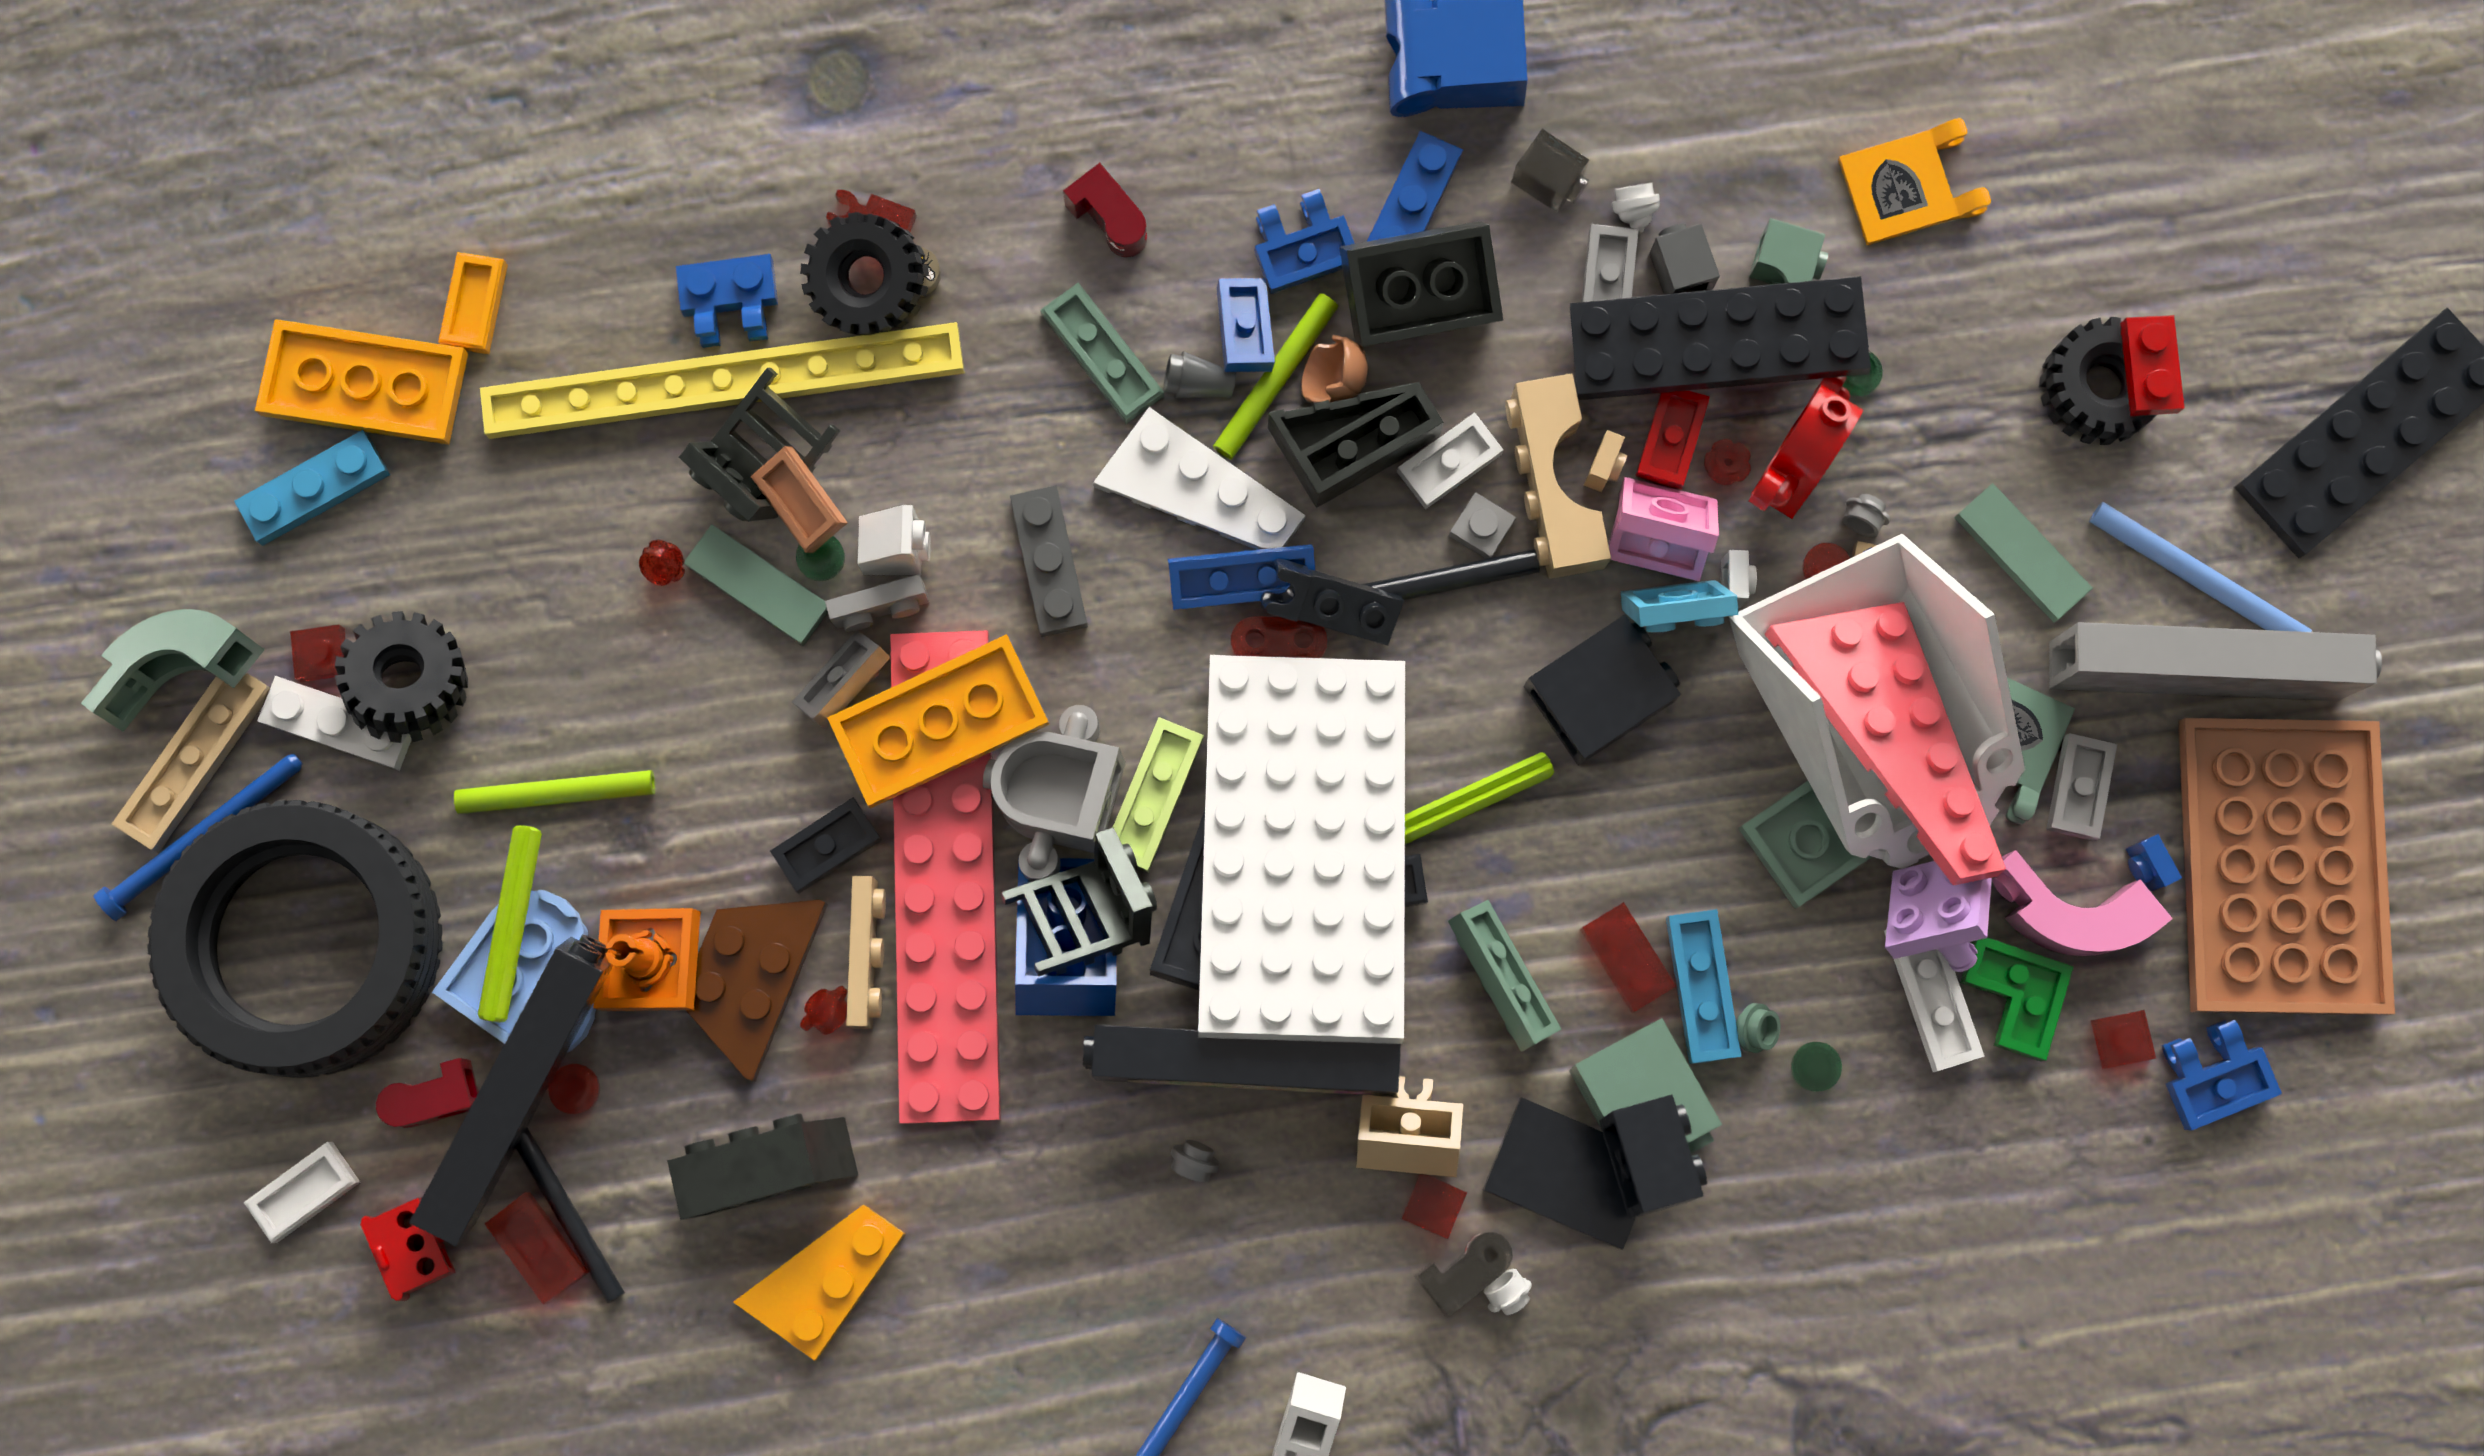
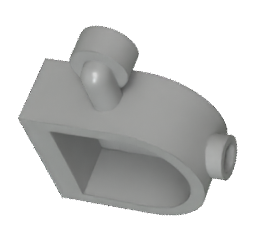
[983,705,1126,882]

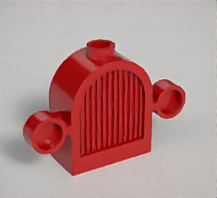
[1748,377,1863,519]

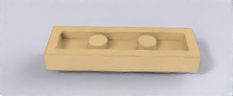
[846,876,886,1029]

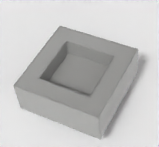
[1449,492,1516,559]

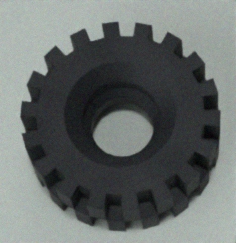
[800,212,929,335]
[2039,317,2157,445]
[335,611,468,743]

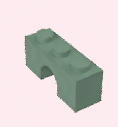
[1749,218,1828,285]

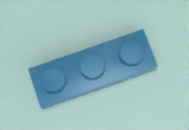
[234,430,391,546]
[1666,909,1742,1064]

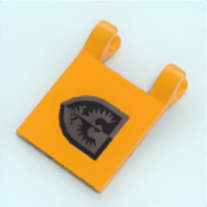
[1838,118,1991,246]

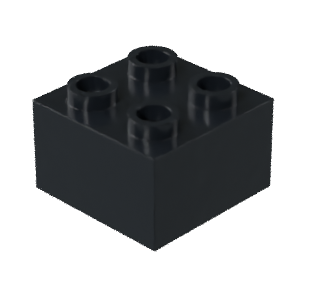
[1599,1094,1707,1219]

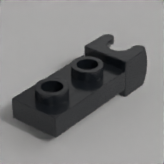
[1261,558,1404,646]

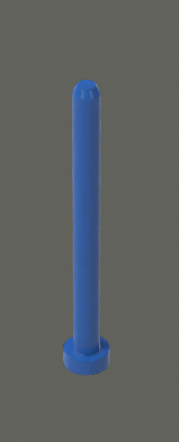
[93,754,303,921]
[1135,1318,1246,1456]

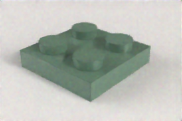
[1738,781,1872,909]

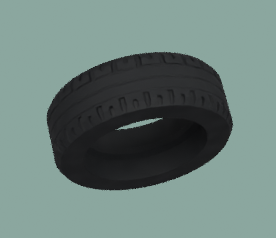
[147,800,443,1078]

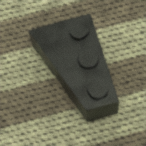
[1268,382,1444,508]
[667,1113,859,1220]

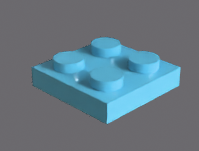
[1620,580,1739,632]

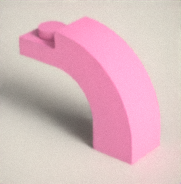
[1992,850,2173,956]

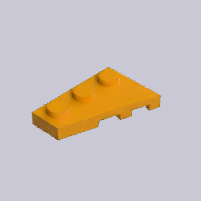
[733,1205,906,1361]

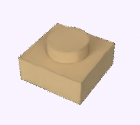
[1584,430,1628,492]

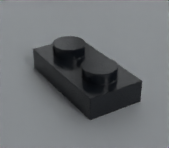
[770,797,882,894]

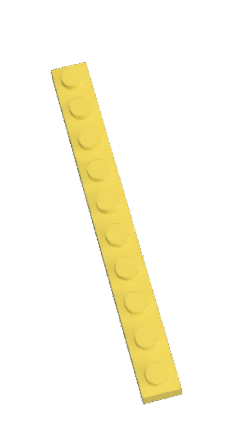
[480,322,965,439]

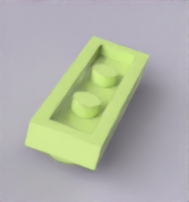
[1113,717,1204,873]

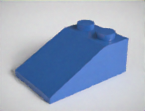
[1015,858,1117,1016]

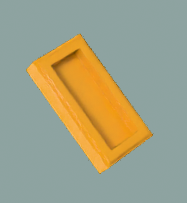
[438,252,508,354]

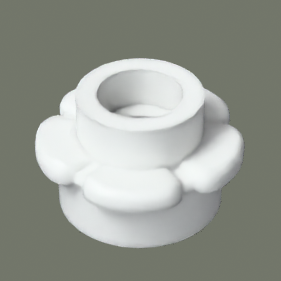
[1484,1269,1532,1315]

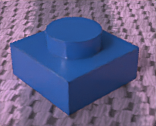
[2126,834,2182,892]

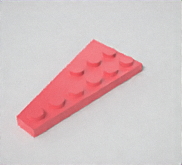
[1765,602,2006,886]

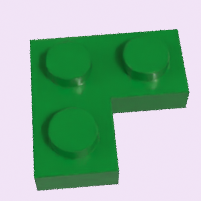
[1960,937,2074,1062]

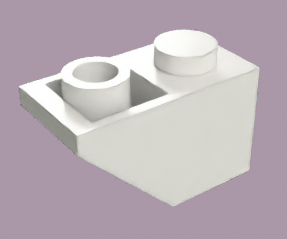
[858,505,931,576]

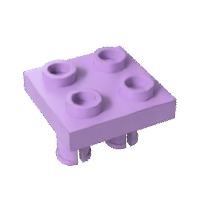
[1885,861,1992,972]

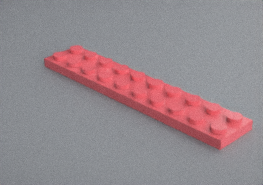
[890,631,1001,1124]

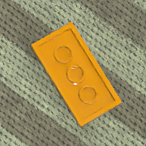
[255,319,468,445]
[827,634,1049,809]

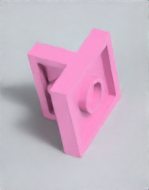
[1608,477,1719,582]

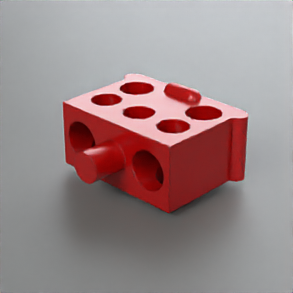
[360,1198,456,1301]

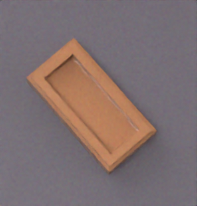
[751,446,848,553]

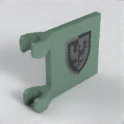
[2006,678,2075,825]

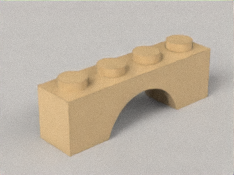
[1505,373,1611,579]

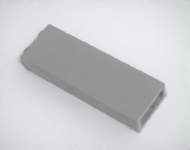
[2049,622,2382,701]

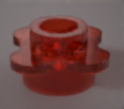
[800,986,847,1035]

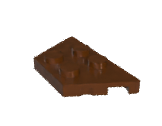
[686,900,828,1081]

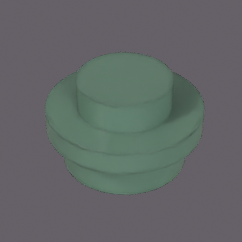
[1736,1003,1780,1053]

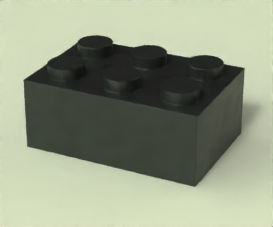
[1339,221,1504,347]

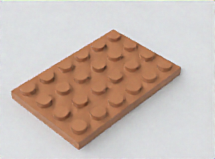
[2179,718,2395,1015]

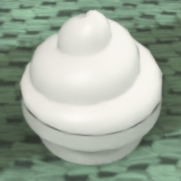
[1612,183,1660,233]

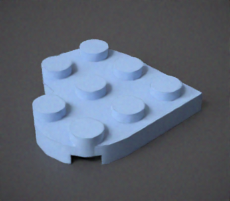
[432,890,597,1052]

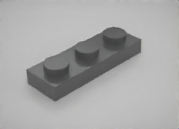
[1010,485,1088,637]

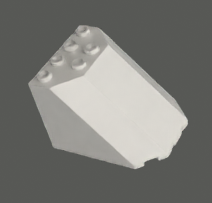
[1729,534,2025,869]

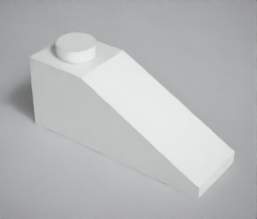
[1272,1372,1346,1456]

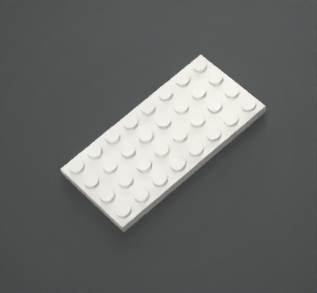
[1198,655,1405,1044]

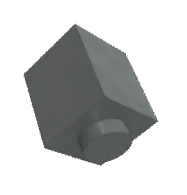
[1649,223,1720,294]

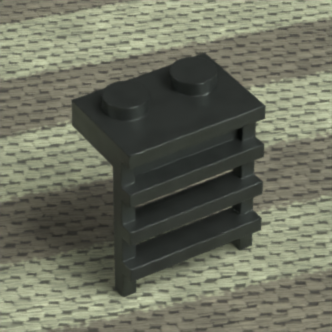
[678,368,840,522]
[1001,827,1157,977]

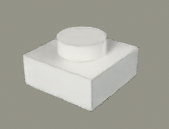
[1721,550,1757,608]

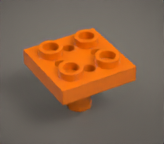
[593,908,701,1011]

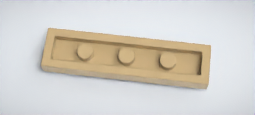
[112,673,270,853]

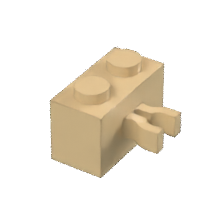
[1356,1076,1463,1177]

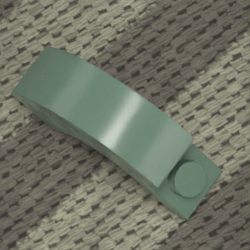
[81,609,265,732]

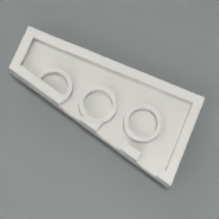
[1093,407,1305,550]

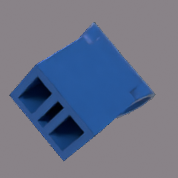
[1384,0,1528,117]

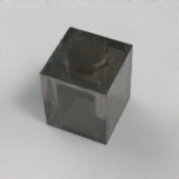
[1511,129,1589,213]

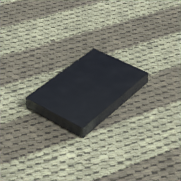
[1482,1097,1636,1250]

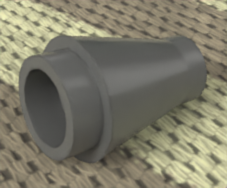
[1164,351,1236,399]

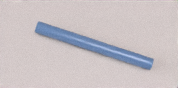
[2089,502,2312,632]

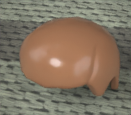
[1301,335,1368,404]

